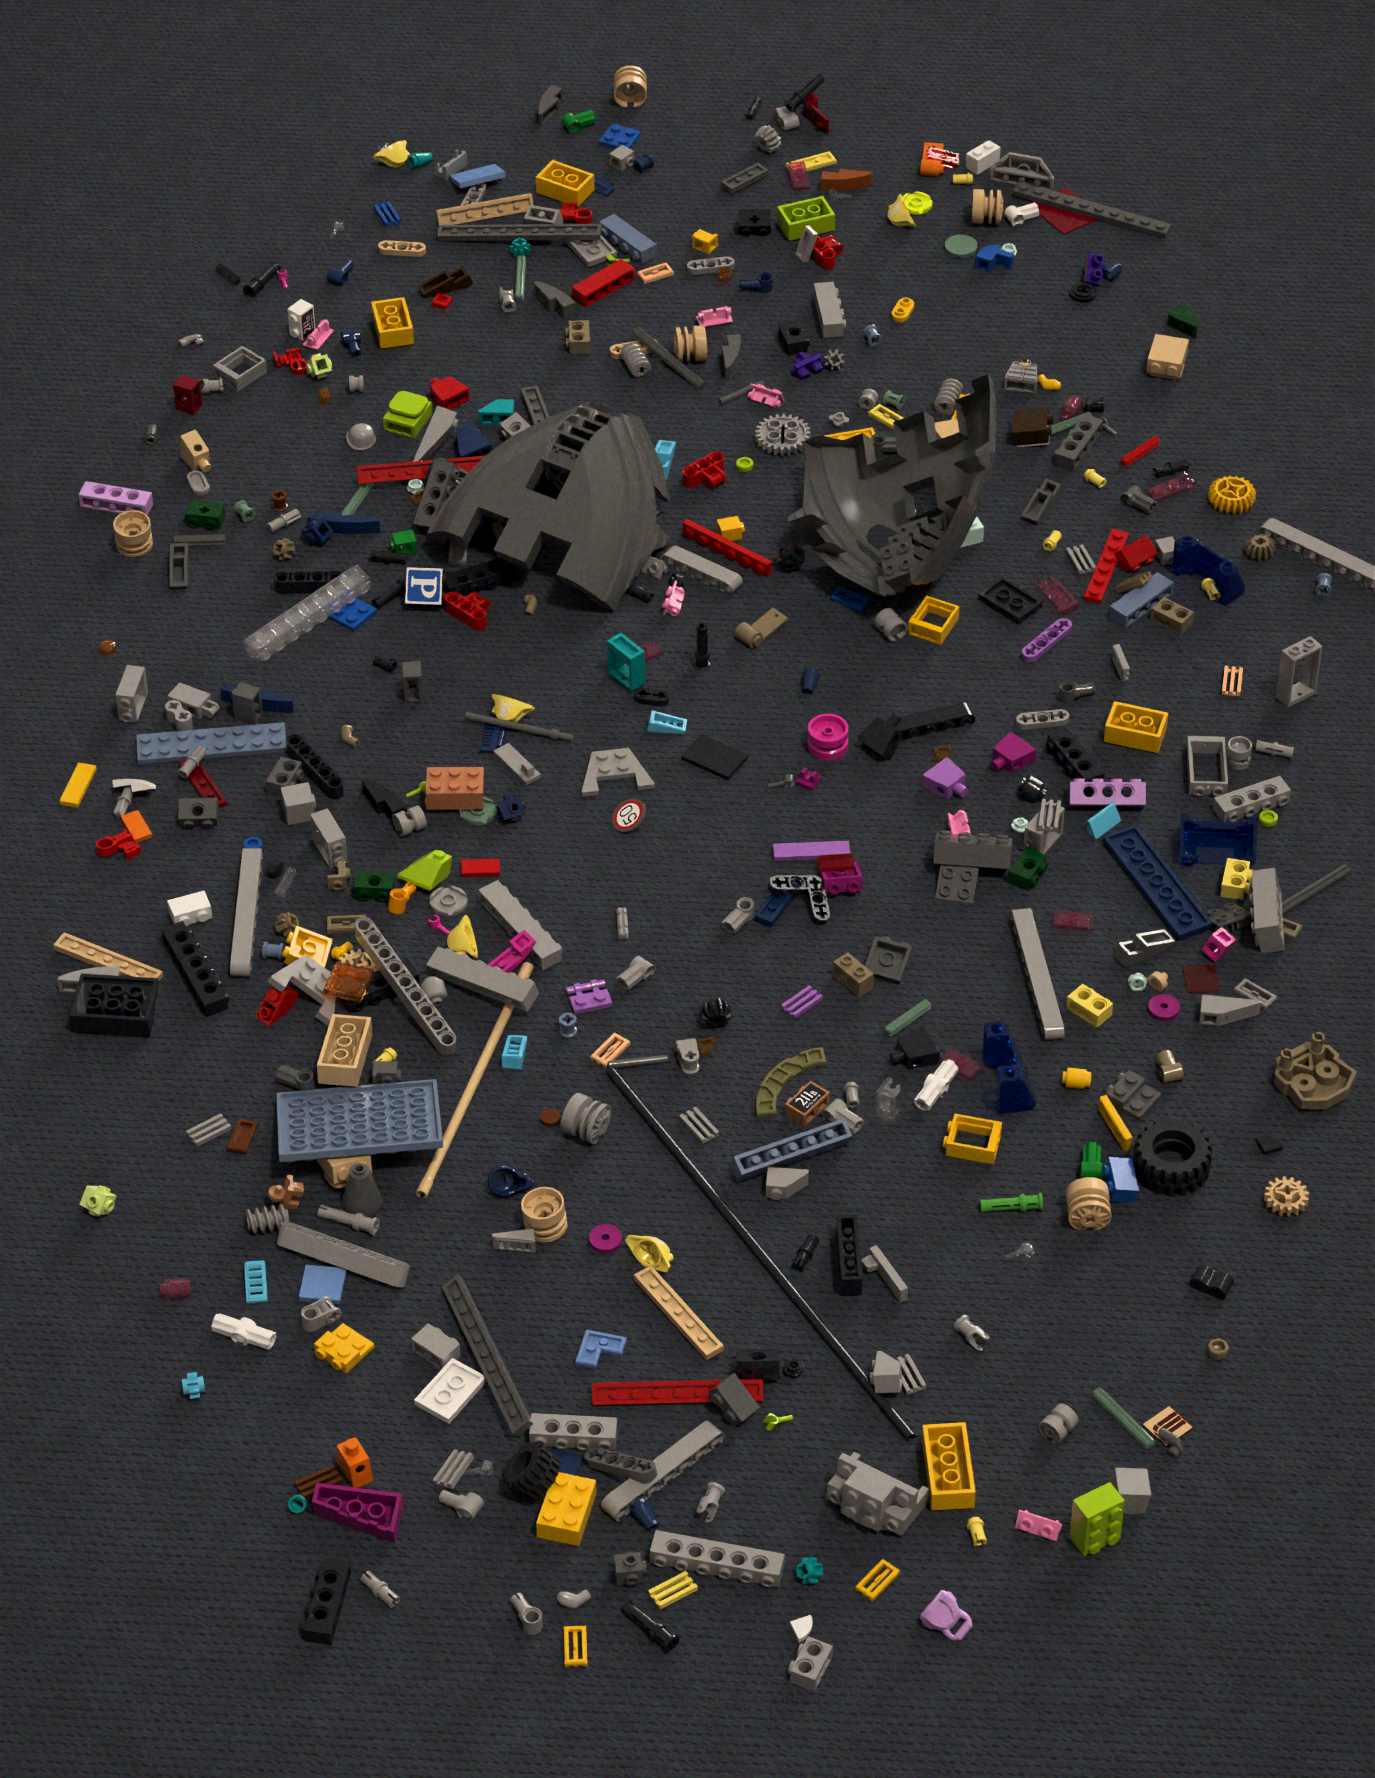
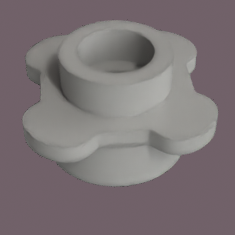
[829,412,849,427]

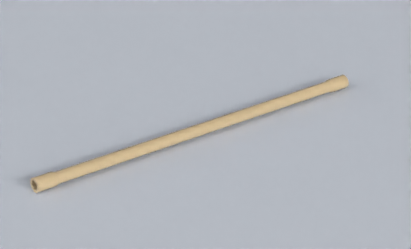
[416,962,534,1198]

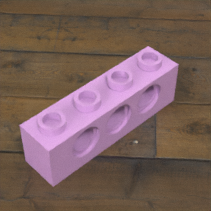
[78,481,153,515]
[1069,779,1146,807]

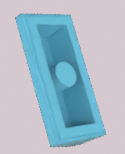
[1086,802,1121,839]

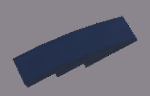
[307,511,380,534]
[220,686,294,713]

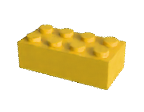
[922,1422,976,1511]

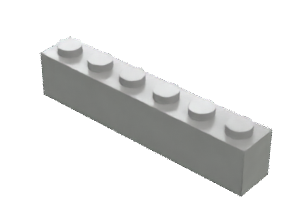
[478,880,563,970]
[426,947,539,1012]

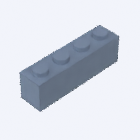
[599,214,657,264]
[1109,572,1174,628]

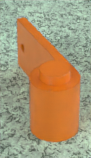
[920,142,944,177]

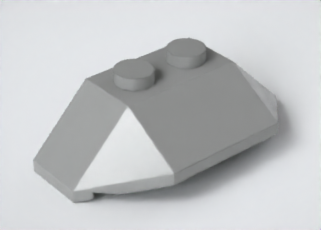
[990,152,1054,191]

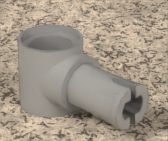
[439,1490,484,1522]
[510,1593,543,1635]

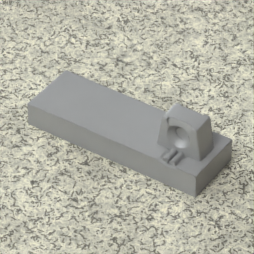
[493,743,541,785]
[861,1245,908,1303]

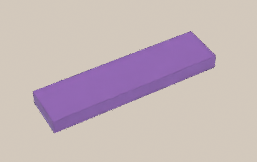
[773,841,850,861]

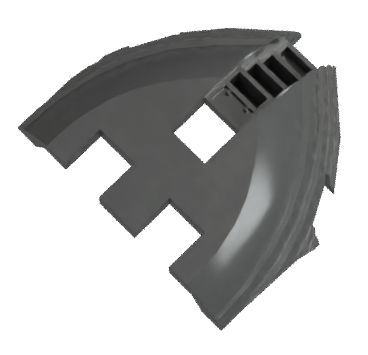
[788,374,997,597]
[427,402,672,612]

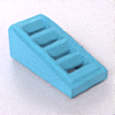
[647,710,687,734]
[502,1035,527,1069]
[244,1260,268,1303]

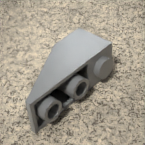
[1199,995,1261,1026]

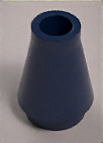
[802,667,820,694]
[631,1498,659,1532]

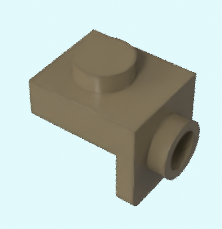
[327,860,350,891]

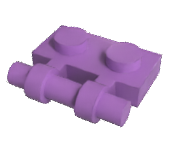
[566,979,612,1015]

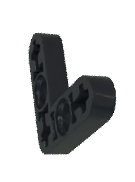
[768,875,830,925]

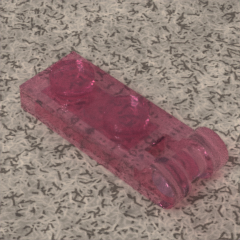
[1146,472,1196,503]
[1037,576,1079,614]

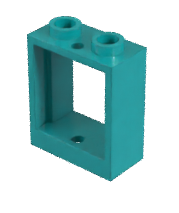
[607,633,645,692]

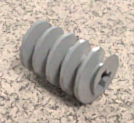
[620,343,651,377]
[934,379,963,415]
[246,1204,289,1234]

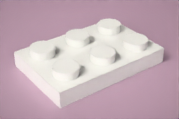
[414,1358,487,1424]

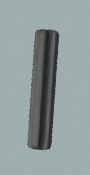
[173,534,226,545]

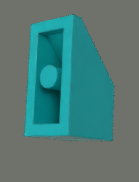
[479,399,515,424]

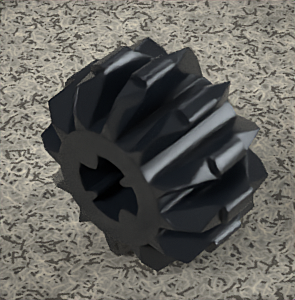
[699,997,732,1029]

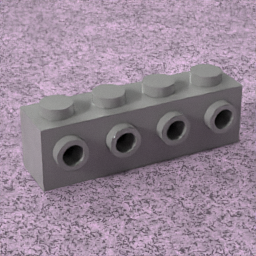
[814,282,846,338]

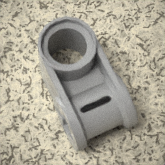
[675,1038,699,1074]
[301,1296,342,1332]

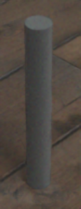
[718,380,764,405]
[608,1055,668,1068]

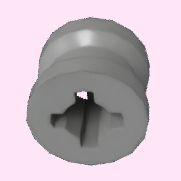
[349,375,364,393]
[859,389,878,410]

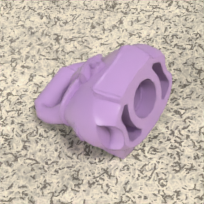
[919,1590,972,1641]

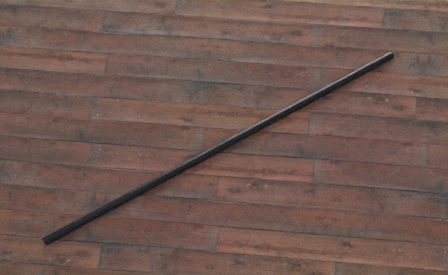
[606,1067,916,1442]

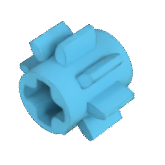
[182,1372,205,1399]

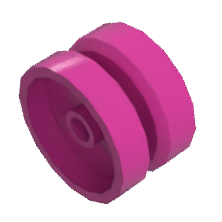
[807,714,848,760]

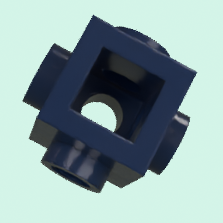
[301,518,333,545]
[494,794,526,822]

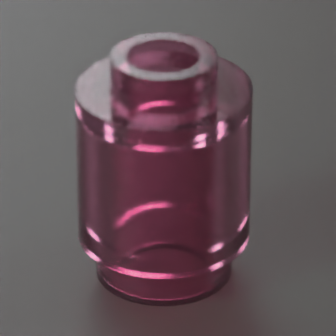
[1061,395,1083,419]
[160,1278,191,1300]

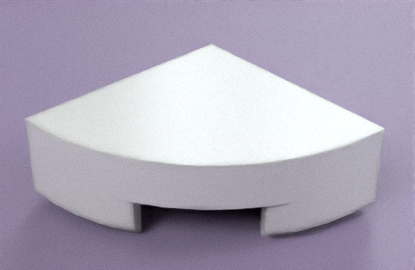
[790,1615,812,1642]

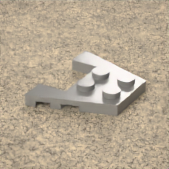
[582,748,655,796]
[267,954,337,1025]

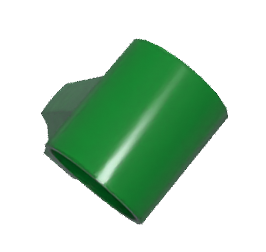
[561,110,596,133]
[1081,1142,1102,1179]

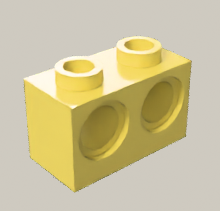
[1220,858,1253,900]
[1067,984,1113,1028]

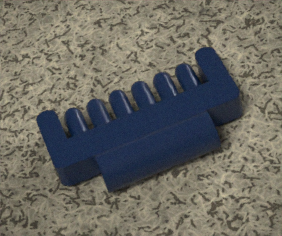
[594,175,615,197]
[480,725,506,754]

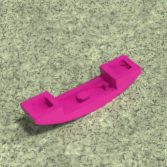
[488,930,536,973]

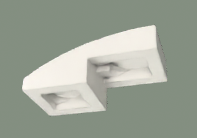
[112,779,156,792]

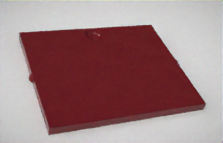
[1029,187,1097,235]

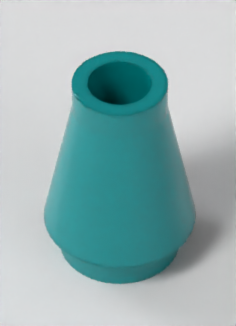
[408,152,433,168]

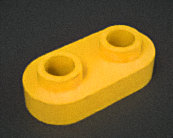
[892,297,914,322]

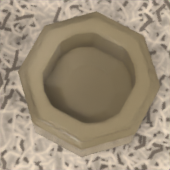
[1207,1338,1229,1360]

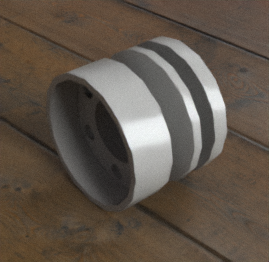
[561,1093,612,1144]

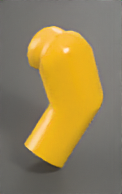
[1037,375,1061,391]
[331,941,353,960]

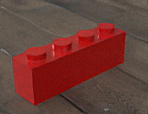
[572,259,635,308]

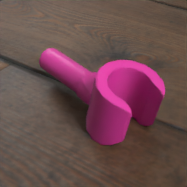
[277,269,288,289]
[428,915,450,936]

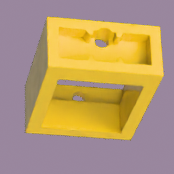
[908,596,959,645]
[943,1114,1002,1164]

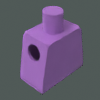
[922,757,969,799]

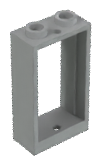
[1276,636,1322,707]
[1186,736,1228,797]

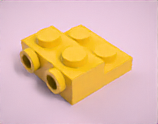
[282,926,333,968]
[314,1323,374,1373]

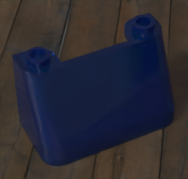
[1172,536,1246,607]
[1179,813,1257,868]

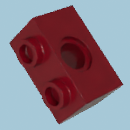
[173,375,203,415]

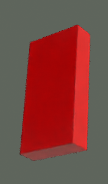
[462,859,500,877]

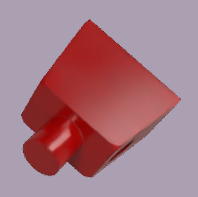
[430,377,470,410]

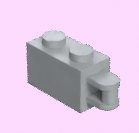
[167,682,220,719]

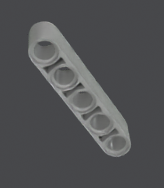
[661,545,743,595]

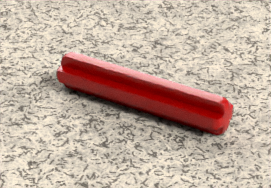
[1120,436,1160,467]

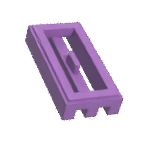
[781,985,823,1019]

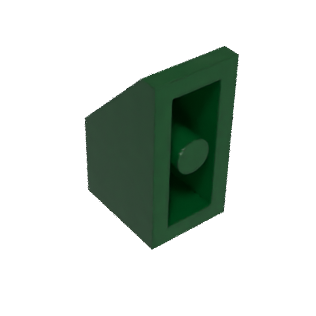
[1167,304,1198,339]

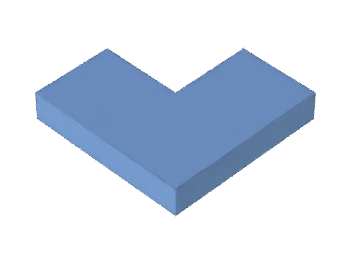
[575,1330,627,1369]

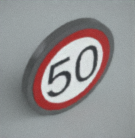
[612,798,646,833]

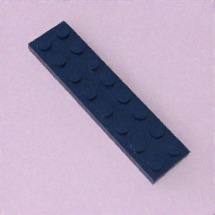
[1103,824,1213,941]

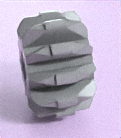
[755,125,781,153]

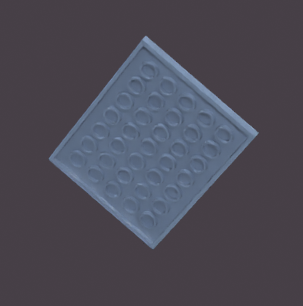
[277,1079,443,1163]

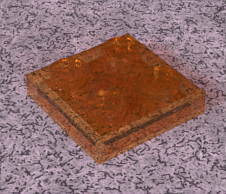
[323,961,374,1002]

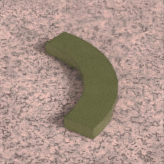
[756,1047,826,1118]

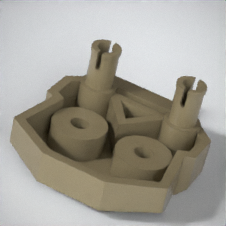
[1274,1032,1357,1110]

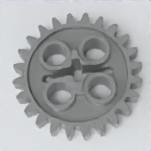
[755,414,811,456]

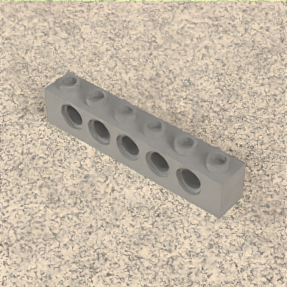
[650,1530,785,1587]

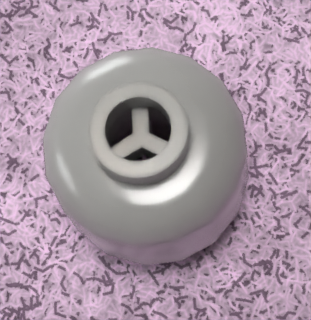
[420,976,448,1006]

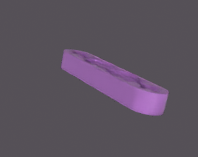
[1022,618,1072,662]

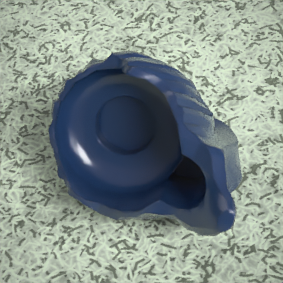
[487,1165,535,1197]

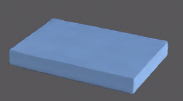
[449,164,506,189]

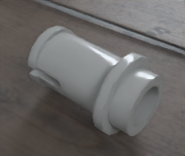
[843,1082,860,1107]

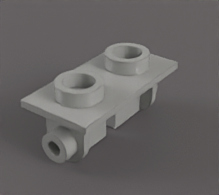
[640,556,668,579]

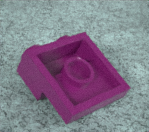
[819,861,863,895]

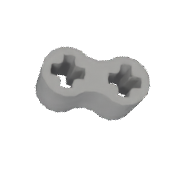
[774,106,800,131]
[165,700,193,731]

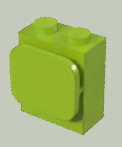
[383,391,432,438]

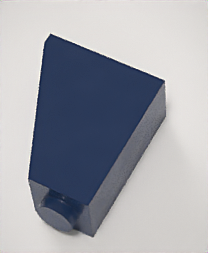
[456,421,492,458]

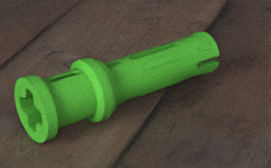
[980,1193,1043,1213]

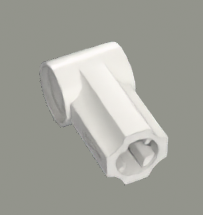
[1004,203,1039,226]

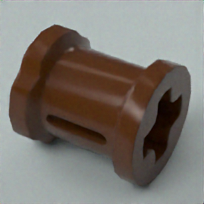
[271,490,288,512]

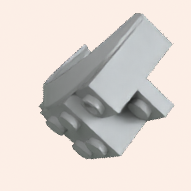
[826,1452,929,1536]

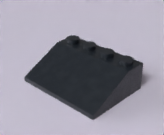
[70,974,159,1037]

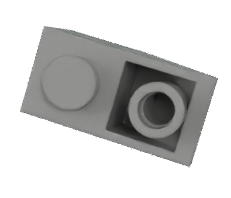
[870,1351,903,1393]

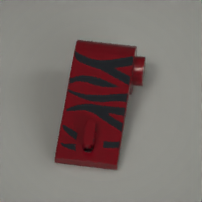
[802,93,829,134]

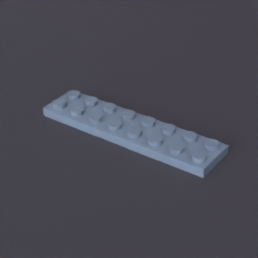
[136,722,287,764]

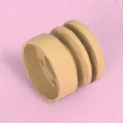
[614,66,647,107]
[972,189,1003,225]
[673,325,707,362]
[113,510,153,557]
[1066,1177,1112,1230]
[521,1187,568,1243]

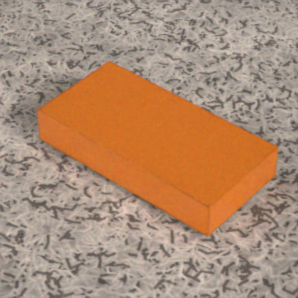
[121,810,153,843]

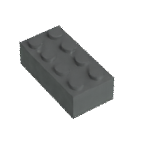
[933,830,1012,869]

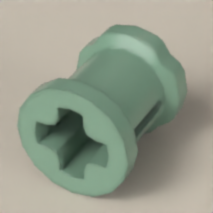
[883,390,905,410]
[234,500,256,523]

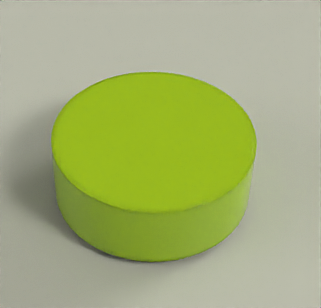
[736,457,753,472]
[1259,810,1278,827]

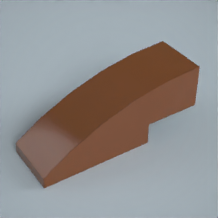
[821,169,872,191]

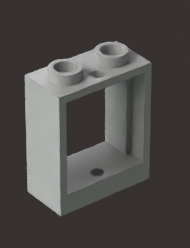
[213,346,267,392]
[116,665,148,723]
[1023,801,1065,854]
[310,808,348,869]

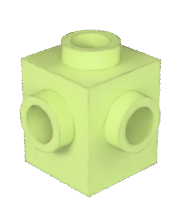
[306,353,332,379]
[79,1185,116,1217]

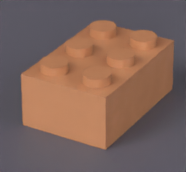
[426,767,484,810]

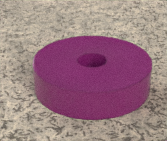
[1148,994,1180,1021]
[589,1224,622,1254]

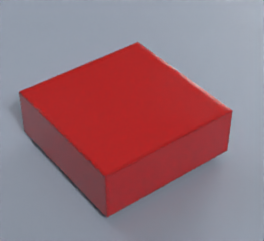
[431,293,453,310]

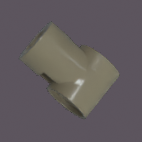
[1156,1050,1184,1083]

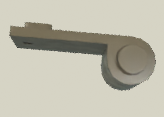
[734,607,788,648]

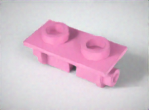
[696,306,733,327]
[303,319,334,350]
[748,383,785,408]
[662,580,685,616]
[948,810,971,835]
[1015,1510,1063,1541]

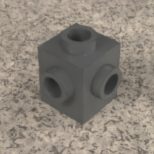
[614,1552,647,1586]

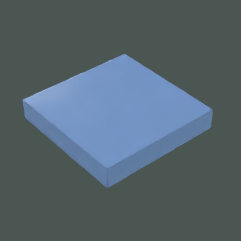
[299,1265,347,1304]

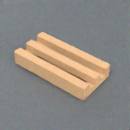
[637,263,674,284]
[1222,666,1243,696]
[590,1033,630,1068]

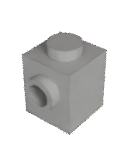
[609,145,635,172]

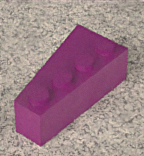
[312,1483,404,1543]

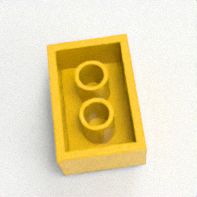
[536,160,595,207]
[371,297,414,349]
[1104,701,1168,753]
[536,1472,596,1546]

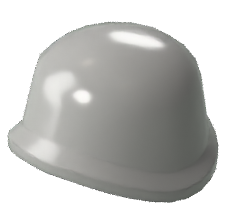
[346,423,376,450]

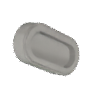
[187,470,210,496]

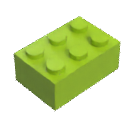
[777,196,835,241]
[1069,1482,1125,1556]

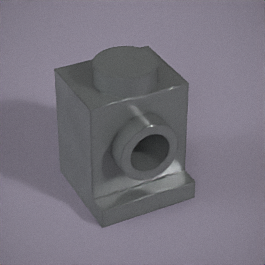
[372,1061,402,1084]

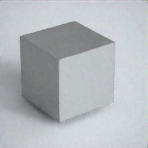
[281,782,316,825]
[1111,1468,1151,1514]

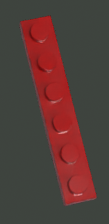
[683,519,772,577]
[1084,529,1129,604]

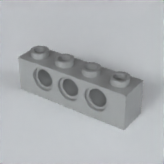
[1213,776,1291,824]
[529,1413,617,1451]

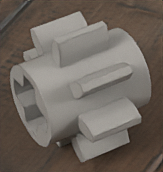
[823,349,844,370]

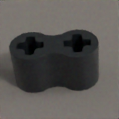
[1189,1265,1234,1300]

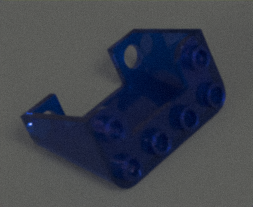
[982,1021,1036,1114]

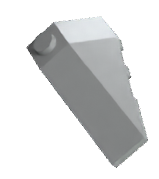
[413,406,459,462]

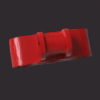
[810,235,844,270]
[682,452,727,490]
[445,592,491,631]

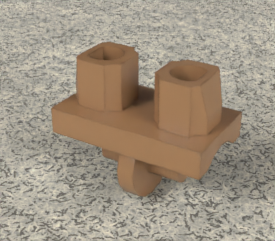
[268,1175,304,1209]

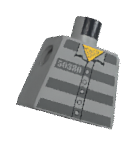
[1004,359,1037,394]

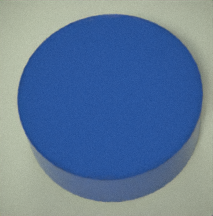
[243,837,263,848]

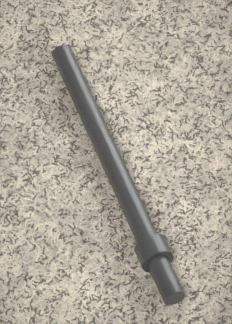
[465,712,574,742]

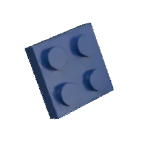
[599,123,641,149]
[326,594,377,632]

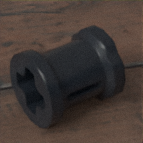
[1085,397,1104,412]

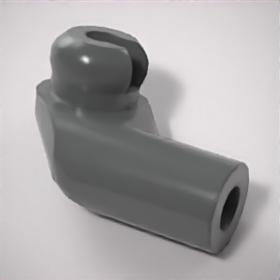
[1158,1428,1183,1458]

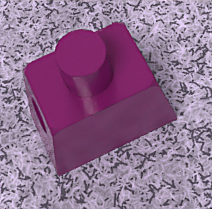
[990,732,1036,773]

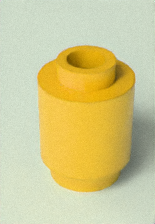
[1062,1068,1091,1089]

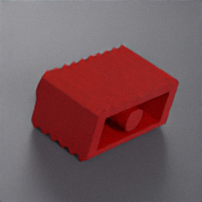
[1114,535,1158,572]

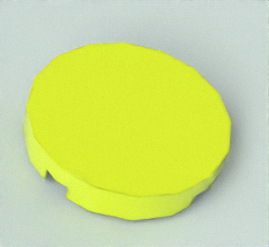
[903,192,932,215]

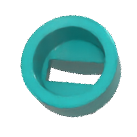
[288,1495,307,1513]

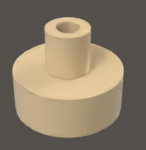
[1148,971,1168,992]

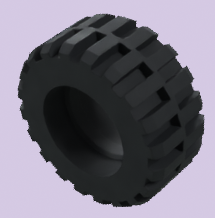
[1133,1119,1212,1196]

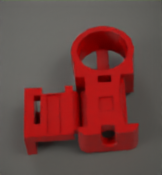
[559,203,592,224]
[273,348,307,375]
[96,829,142,861]

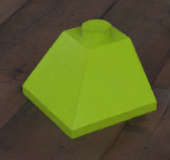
[397,850,452,891]

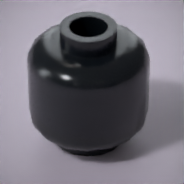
[1017,775,1047,803]

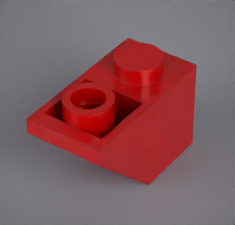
[255,985,299,1026]

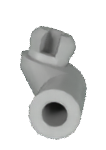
[178,334,204,348]
[557,1589,591,1609]

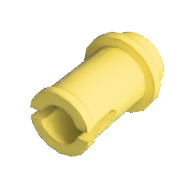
[953,173,973,185]
[1084,469,1107,488]
[1043,530,1062,551]
[1201,578,1220,600]
[372,1047,397,1066]
[967,1517,987,1546]

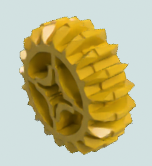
[1208,475,1256,515]

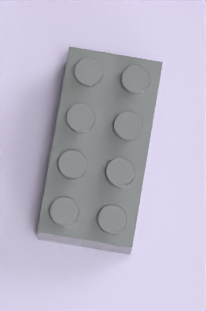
[1249,868,1285,953]

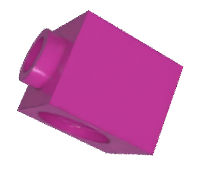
[1201,927,1236,962]

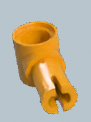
[388,882,416,914]

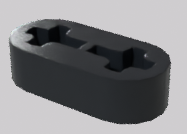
[635,688,669,706]

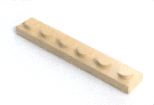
[436,193,534,226]
[53,933,163,981]
[634,1265,724,1360]

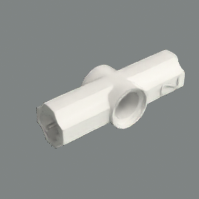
[914,1059,958,1111]
[211,1313,276,1350]

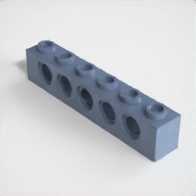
[730,1118,852,1183]

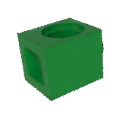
[390,530,417,555]

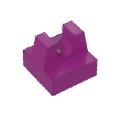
[796,767,822,791]

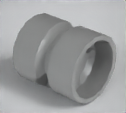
[875,608,908,642]
[1226,736,1252,770]
[392,805,427,837]
[1038,1404,1079,1444]

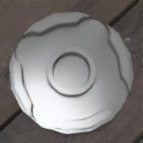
[429,886,468,916]

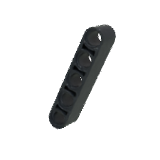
[273,570,362,594]
[896,703,975,741]
[286,734,344,800]

